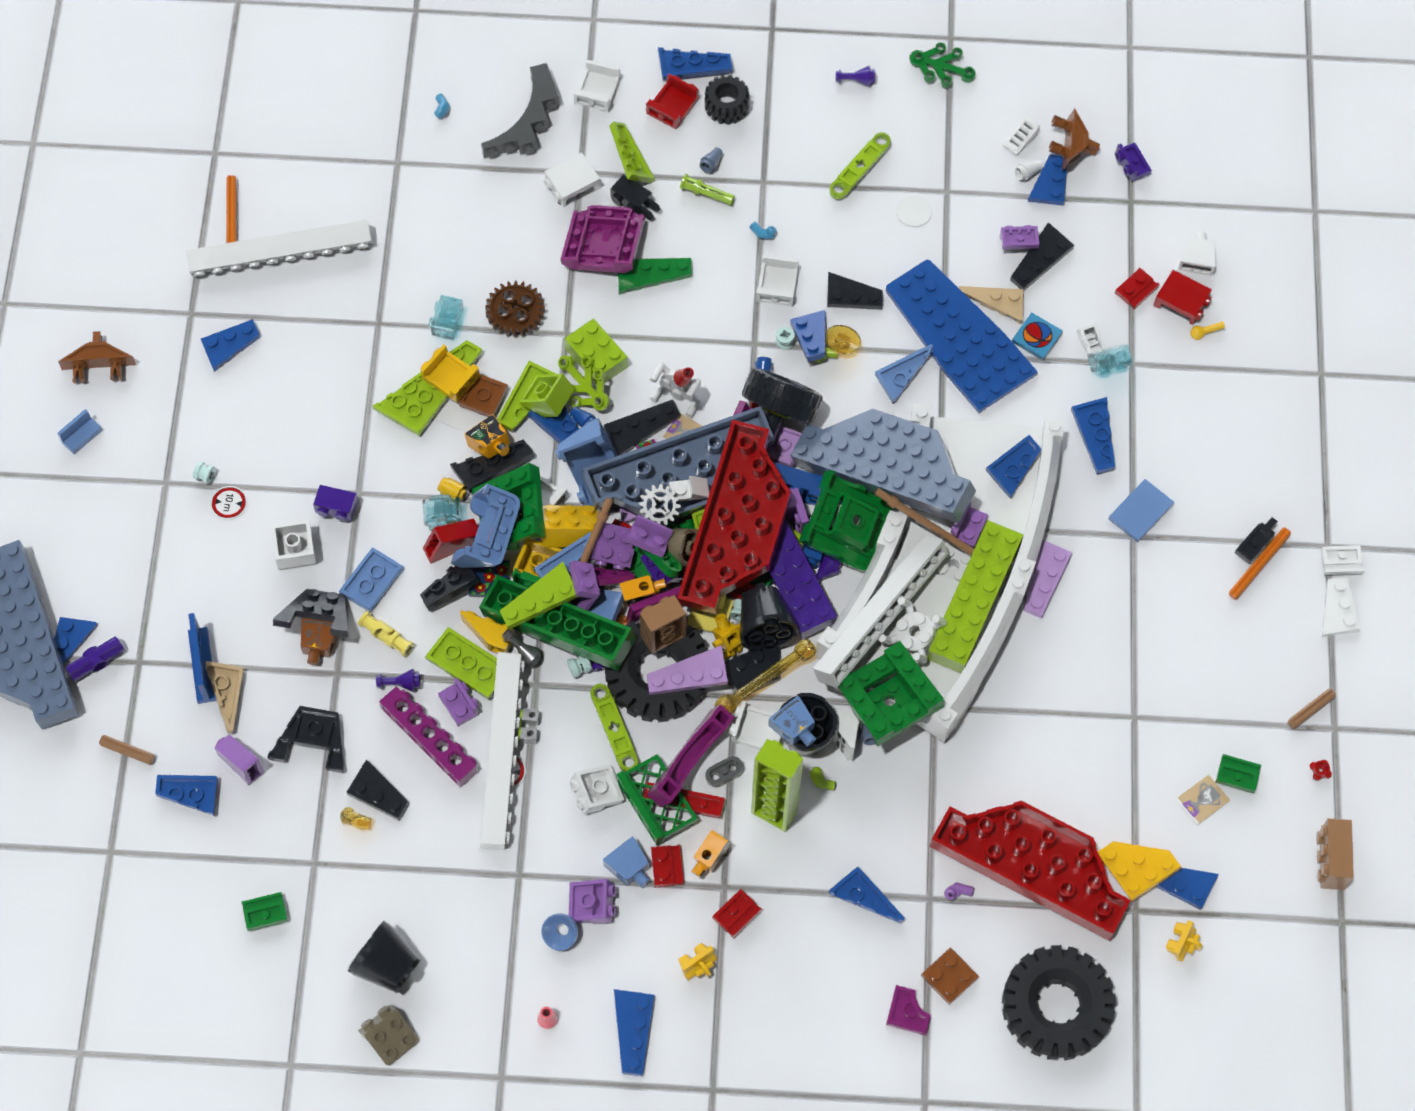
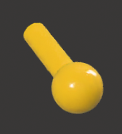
[1190,321,1225,340]

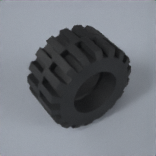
[705,75,749,124]

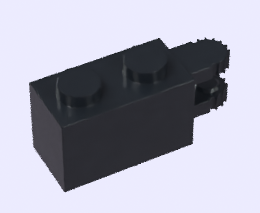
[610,174,661,220]

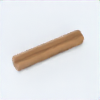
[1287,688,1336,729]
[99,735,155,765]

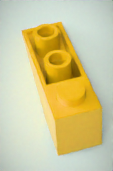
[460,610,515,654]

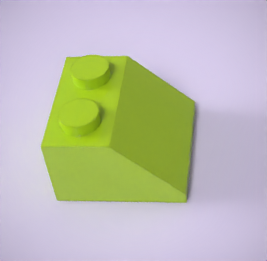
[519,374,575,417]

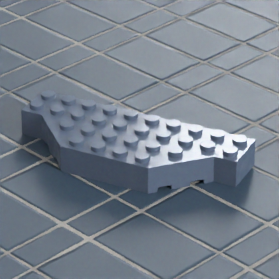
[582,406,775,525]
[790,409,976,523]
[0,540,79,729]

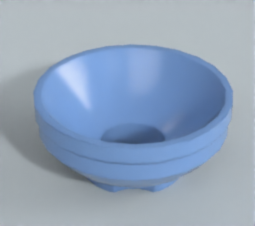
[541,913,578,951]

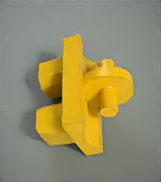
[1166,920,1203,962]
[678,943,717,981]

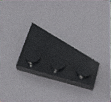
[827,272,883,310]
[420,566,479,611]
[346,759,409,821]

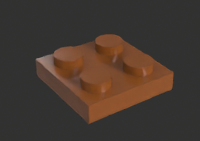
[459,374,508,417]
[921,947,979,1005]

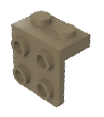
[358,1005,418,1065]

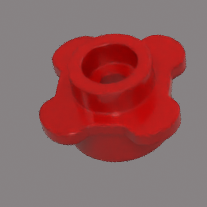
[1309,760,1332,781]

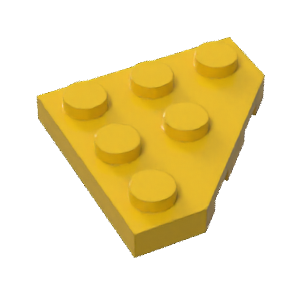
[1098,841,1182,902]

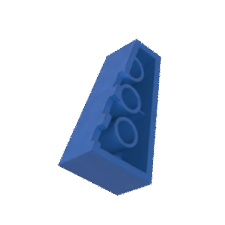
[773,462,823,505]

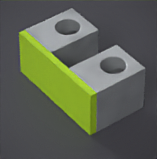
[518,709,539,744]

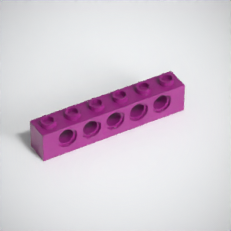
[379,686,478,788]

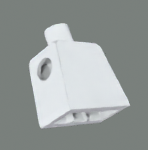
[1178,231,1216,276]

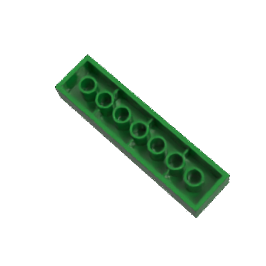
[479,575,636,671]

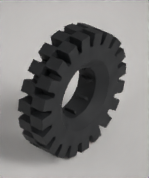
[605,620,708,722]
[1002,945,1116,1061]

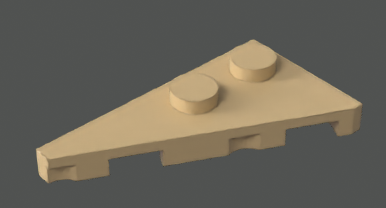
[959,286,1023,324]
[205,661,244,734]

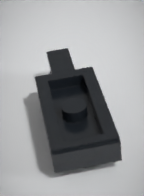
[1235,517,1278,564]

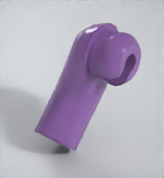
[944,883,974,900]

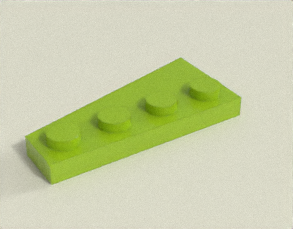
[609,121,655,183]
[497,361,556,432]
[500,562,579,630]

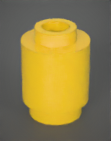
[437,477,467,502]

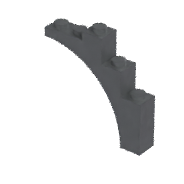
[481,63,560,159]

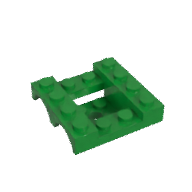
[472,463,545,551]
[799,470,892,573]
[834,641,945,747]

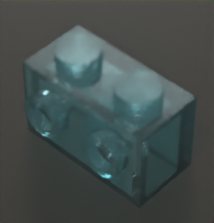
[429,295,464,340]
[1087,345,1133,375]

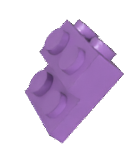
[786,488,809,534]
[590,522,634,571]
[569,879,617,924]

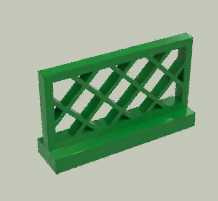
[616,754,698,846]

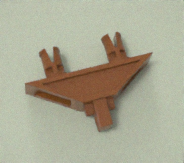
[1049,108,1100,170]
[58,331,136,384]

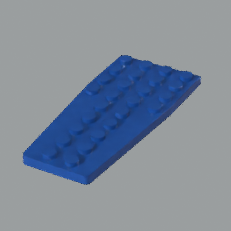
[886,259,1038,413]

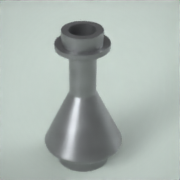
[502,629,541,667]

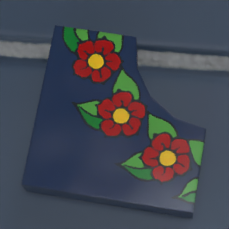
[468,560,510,597]

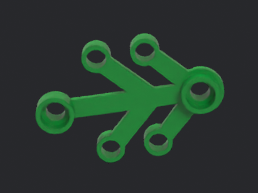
[909,42,976,88]

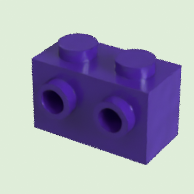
[313,485,358,521]

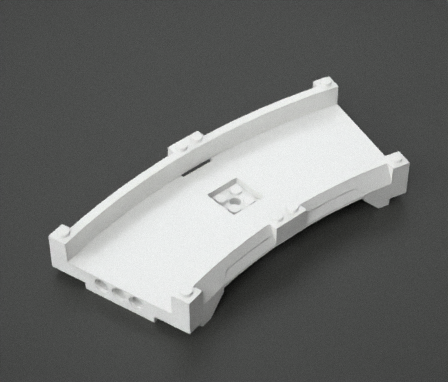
[815,404,1064,742]

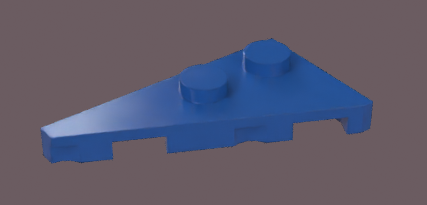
[54,617,97,664]
[828,867,905,924]

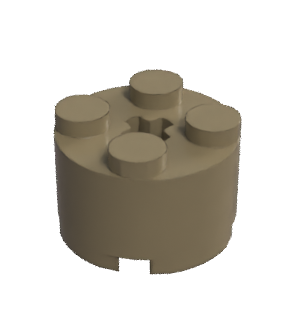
[666,528,698,567]

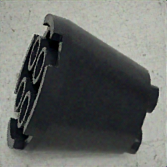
[740,583,798,651]
[780,693,837,756]
[347,921,421,994]

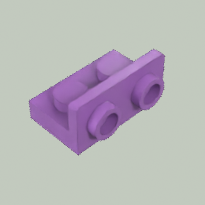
[1000,225,1040,250]
[950,503,988,548]
[627,515,673,557]
[438,678,479,727]

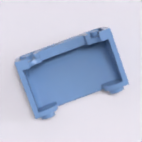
[555,418,617,506]
[451,483,520,568]

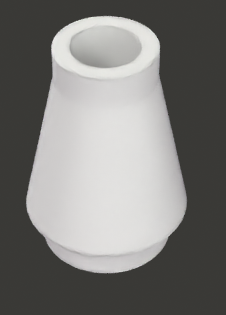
[1015,160,1043,180]

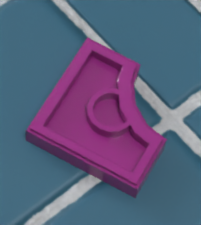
[594,567,635,586]
[886,985,931,1036]

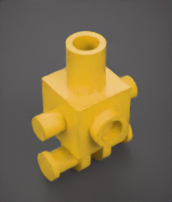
[712,614,744,661]

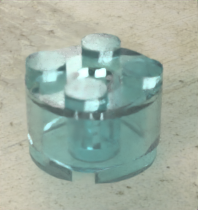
[422,495,462,531]

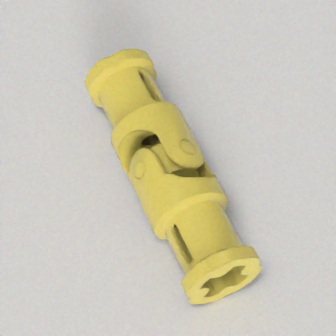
[358,611,414,657]

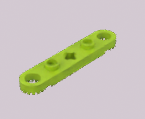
[829,132,891,199]
[590,683,638,772]

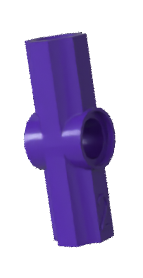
[65,636,125,682]

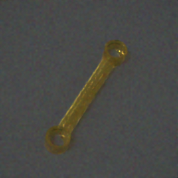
[714,639,817,714]

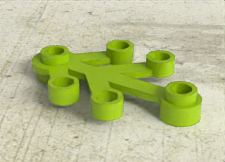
[558,355,610,411]

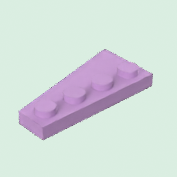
[1024,540,1072,618]
[647,645,728,695]

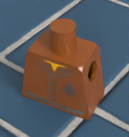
[301,618,339,666]

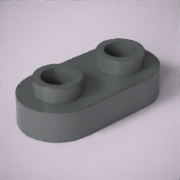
[705,756,743,787]

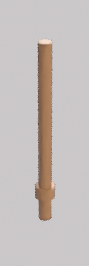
[875,488,974,556]
[567,497,614,604]

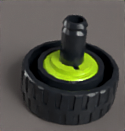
[742,368,823,449]

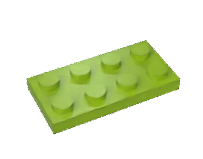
[425,627,497,700]

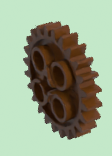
[485,280,545,337]

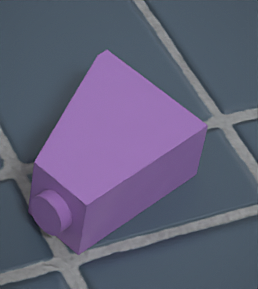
[214,734,264,785]

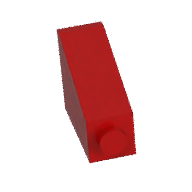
[423,518,478,564]

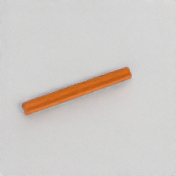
[226,175,237,243]
[1229,527,1291,600]

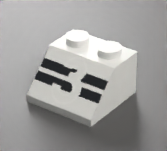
[832,707,859,762]

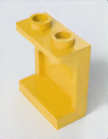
[421,344,480,403]

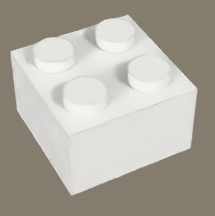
[271,519,317,569]

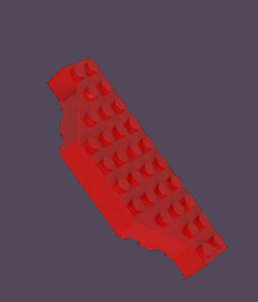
[677,420,791,615]
[929,800,1131,941]

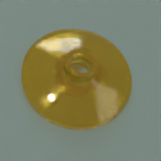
[825,325,861,355]

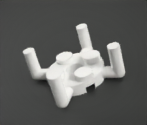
[650,362,701,418]
[878,597,946,663]

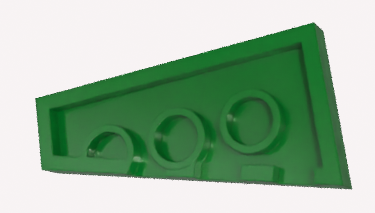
[618,258,692,294]

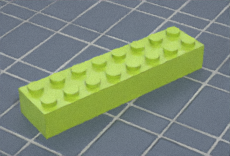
[927,520,1024,673]
[751,738,803,832]

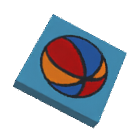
[1012,312,1063,360]

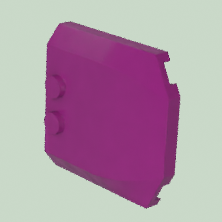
[560,205,645,273]

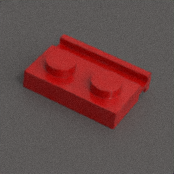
[1115,268,1160,310]
[651,844,684,888]
[712,889,762,938]

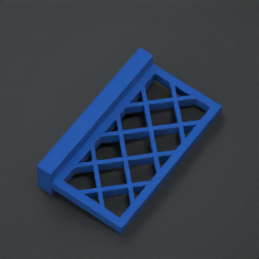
[188,613,216,704]

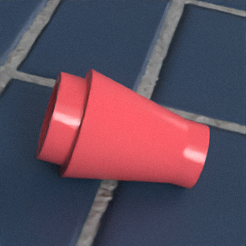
[537,1006,558,1029]

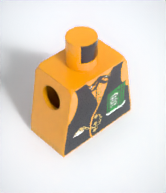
[464,414,510,458]
[619,575,668,607]
[691,829,731,878]

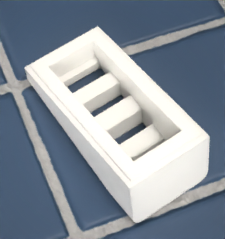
[1003,116,1040,156]
[1077,322,1109,363]

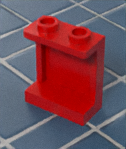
[646,74,699,129]
[1153,270,1212,325]

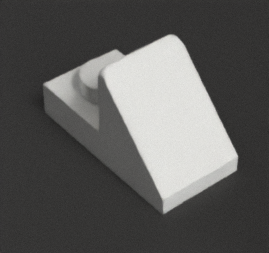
[669,476,709,503]

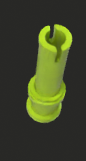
[680,174,735,206]

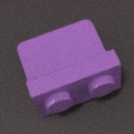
[569,560,600,611]

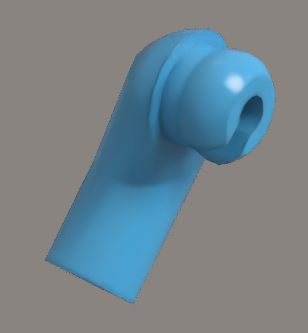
[434,93,450,118]
[749,222,777,239]

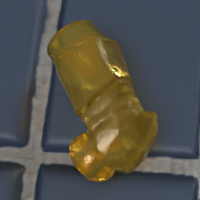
[340,807,372,830]

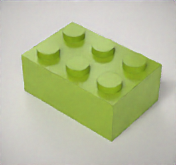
[564,318,628,385]

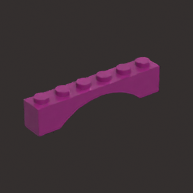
[647,704,735,808]

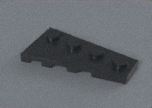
[1010,222,1074,291]
[604,399,680,456]
[450,440,534,493]

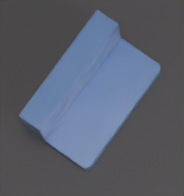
[57,409,102,454]

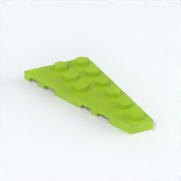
[372,340,482,436]

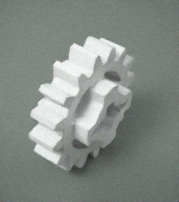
[638,484,681,526]

